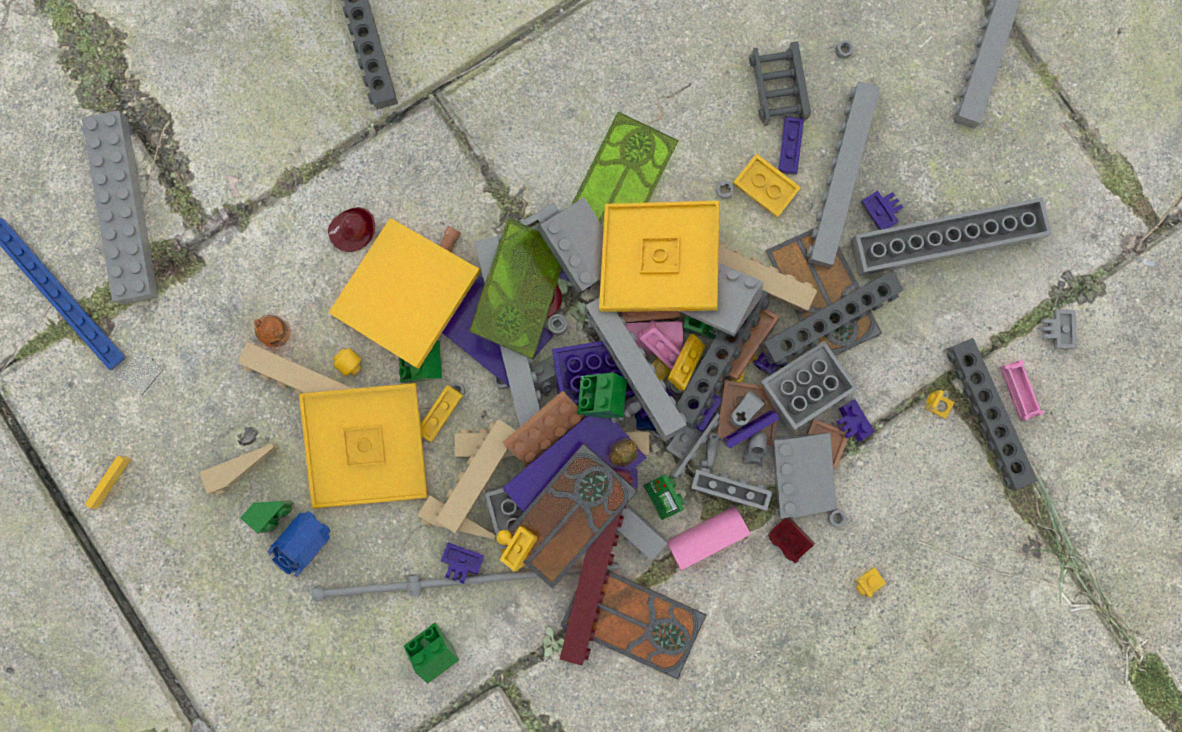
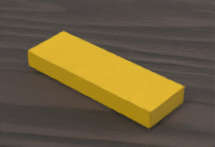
[667,334,706,391]
[421,384,464,443]
[85,456,131,509]

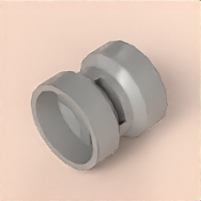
[548,314,567,336]

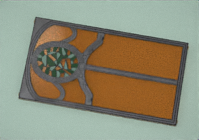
[765,227,882,355]
[505,443,638,588]
[560,570,707,679]

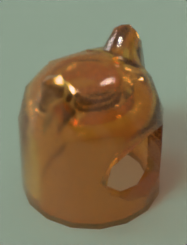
[253,315,290,348]

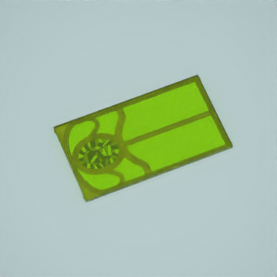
[571,112,679,228]
[469,217,562,359]

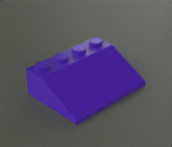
[552,341,635,406]

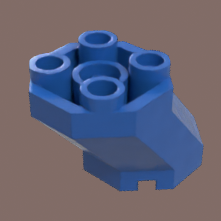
[268,511,331,577]

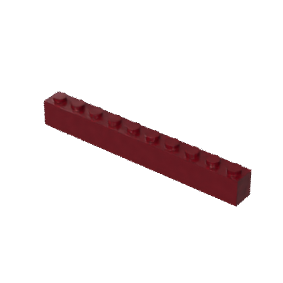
[559,467,634,666]

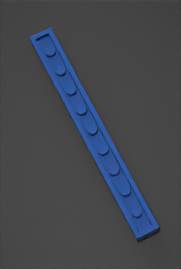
[0,218,126,370]

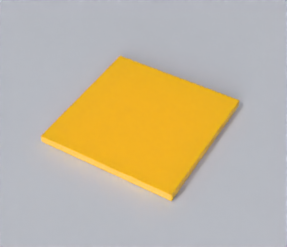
[599,201,720,312]
[328,218,481,369]
[299,383,428,509]

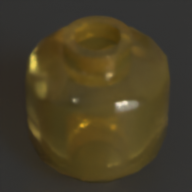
[609,438,639,467]

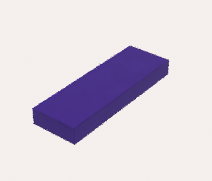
[778,116,804,175]
[722,410,780,449]

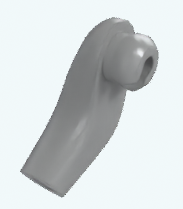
[700,433,719,469]

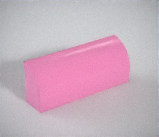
[625,322,683,355]
[667,506,750,570]

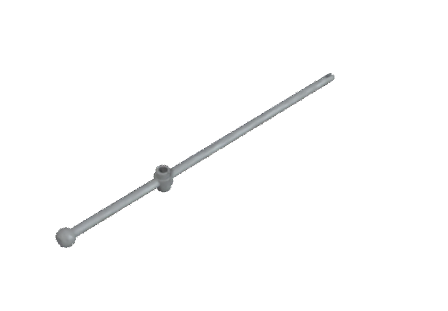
[312,563,620,602]

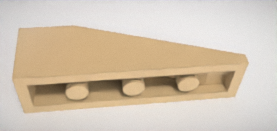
[199,444,279,496]
[417,495,496,539]

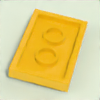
[733,153,801,218]

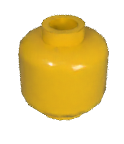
[333,348,362,376]

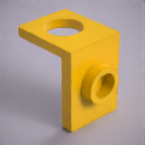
[925,390,954,419]

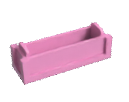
[639,320,681,370]
[1000,360,1044,421]

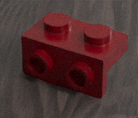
[768,517,815,564]

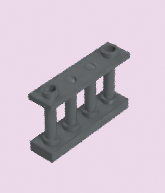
[749,41,811,126]

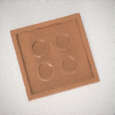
[717,380,778,446]

